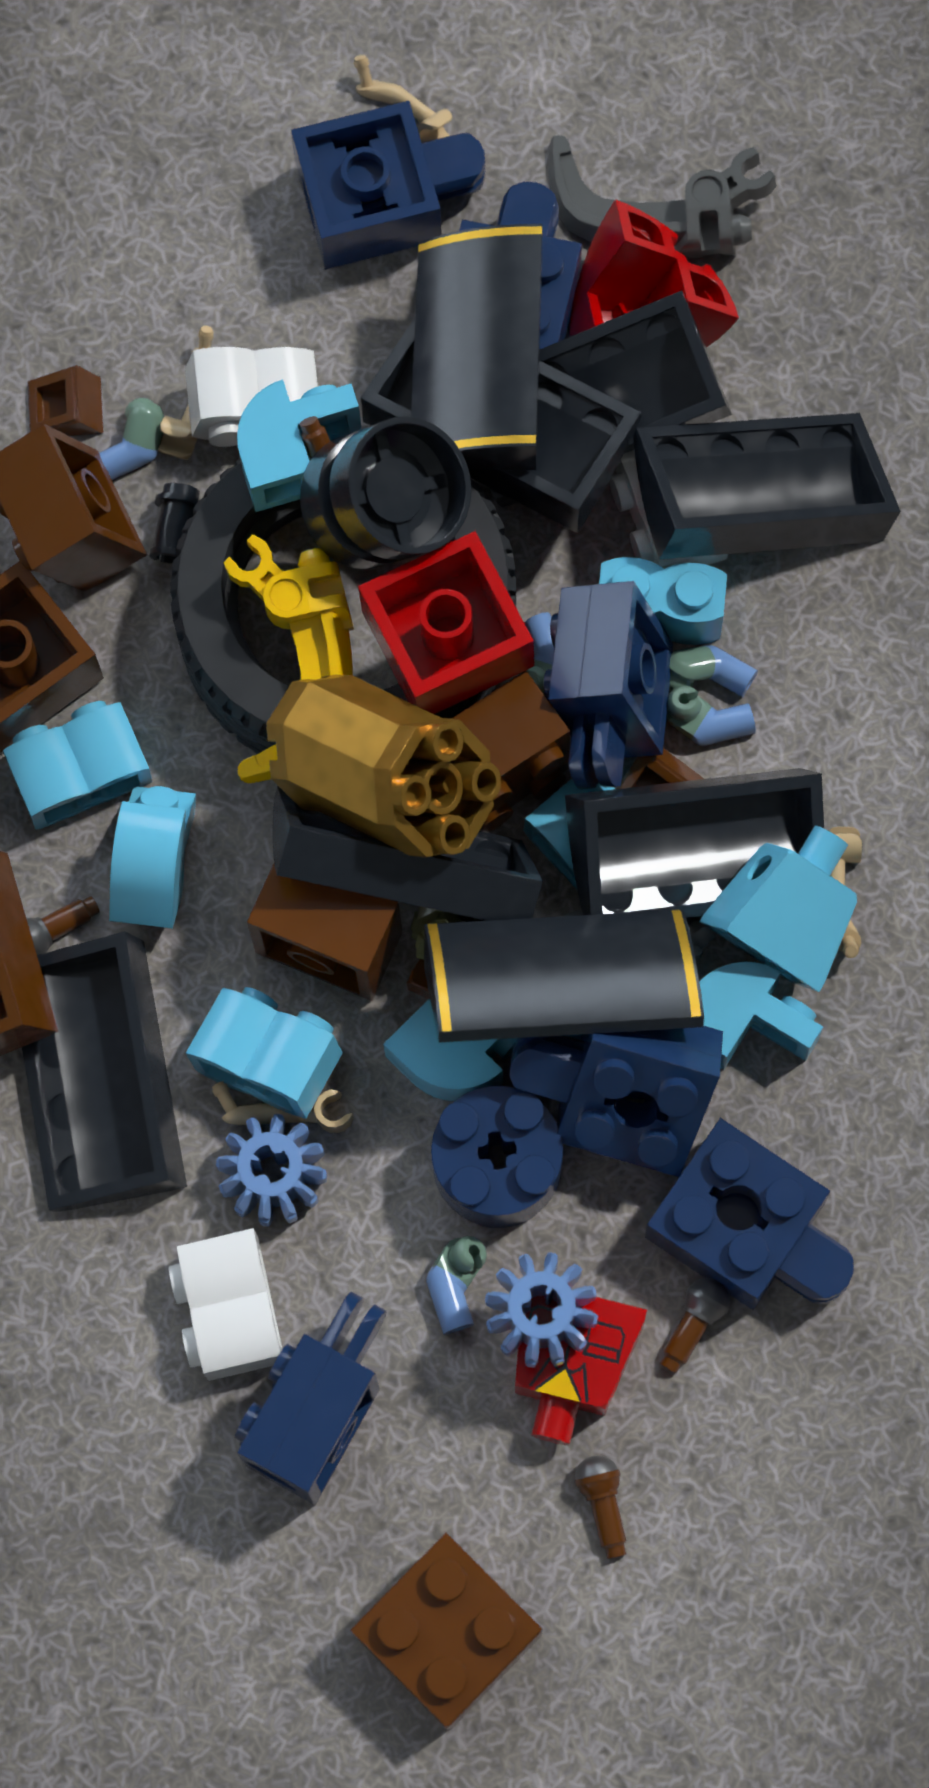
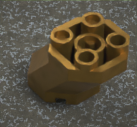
[266,674,501,857]

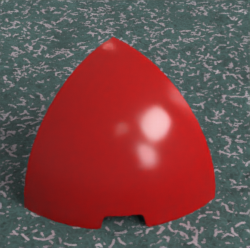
[569,199,739,348]

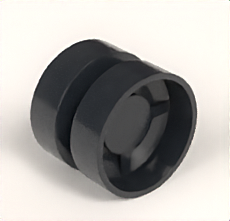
[300,417,471,569]

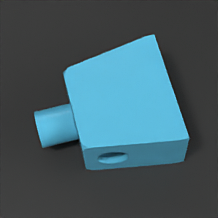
[699,826,857,992]

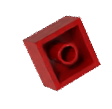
[358,531,534,714]

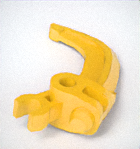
[223,535,354,784]

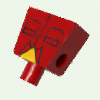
[515,1295,647,1445]

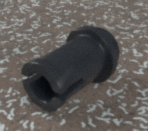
[149,483,200,564]

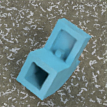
[237,379,362,512]
[109,786,196,929]
[700,962,823,1070]
[383,999,517,1101]

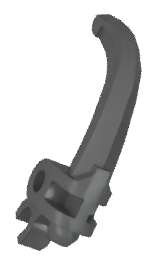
[548,135,777,259]

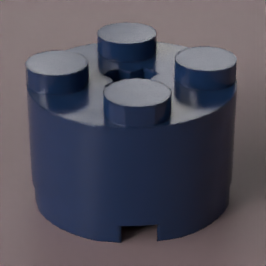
[431,1086,563,1228]

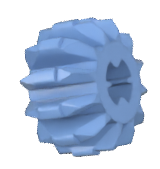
[216,1114,327,1226]
[485,1253,598,1367]

